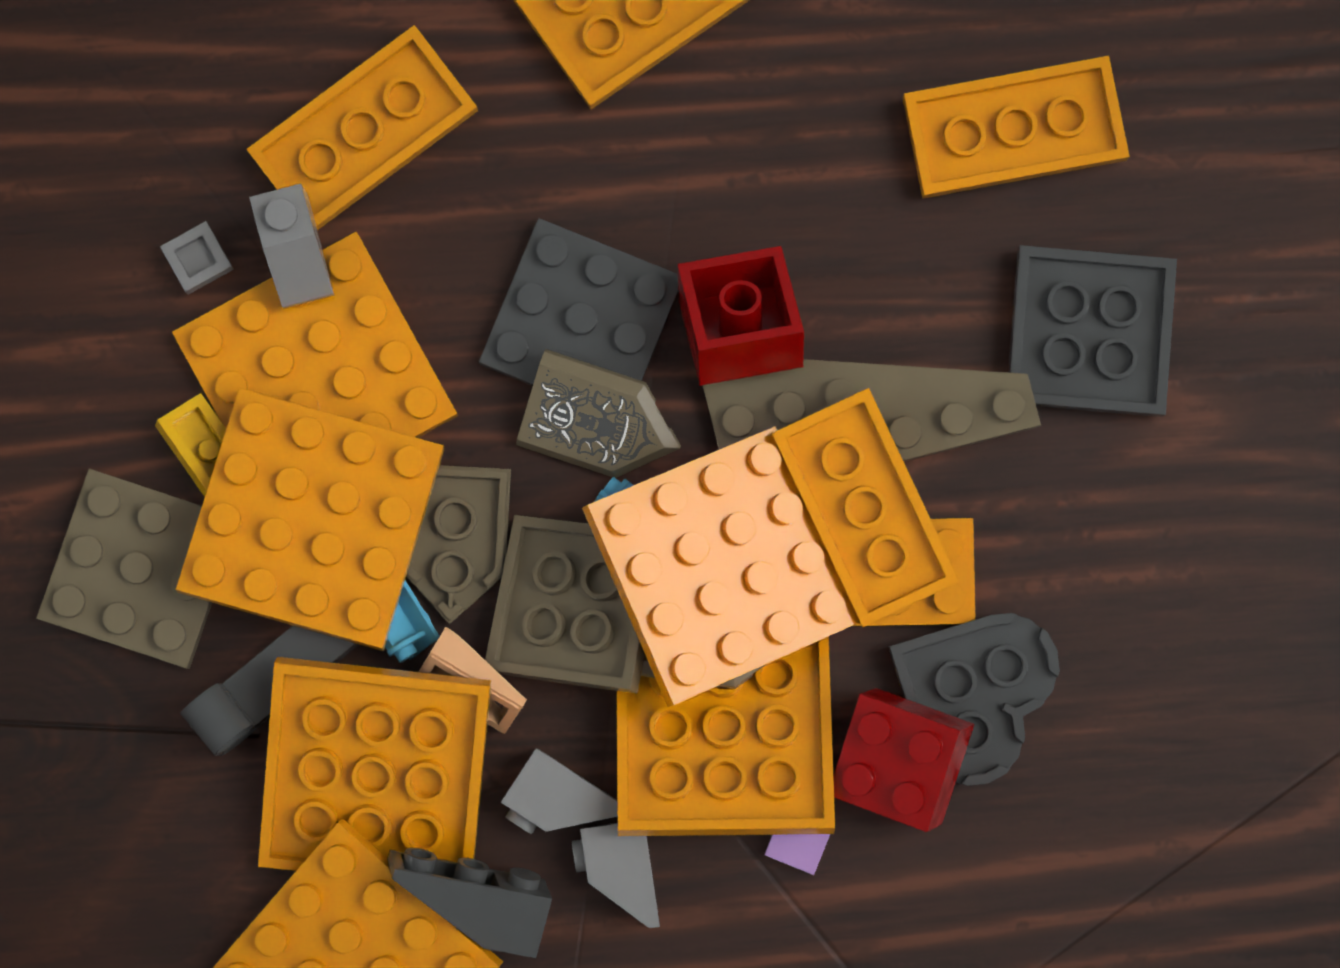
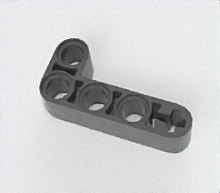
[180,626,359,756]

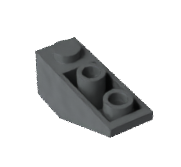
[387,848,552,958]

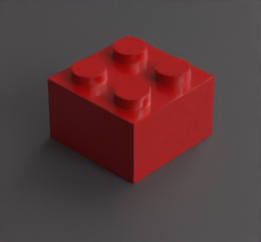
[677,246,804,386]
[833,688,975,832]

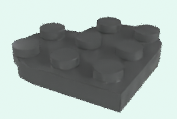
[888,613,1060,786]

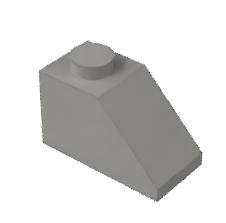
[249,183,334,309]
[501,748,618,834]
[572,823,660,928]

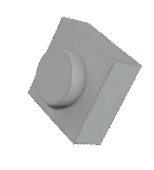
[160,221,234,295]

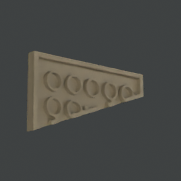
[703,359,1041,462]

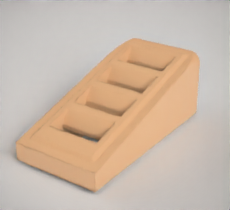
[419,627,527,734]

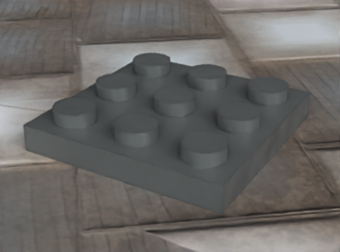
[479,218,678,386]
[1008,245,1177,417]

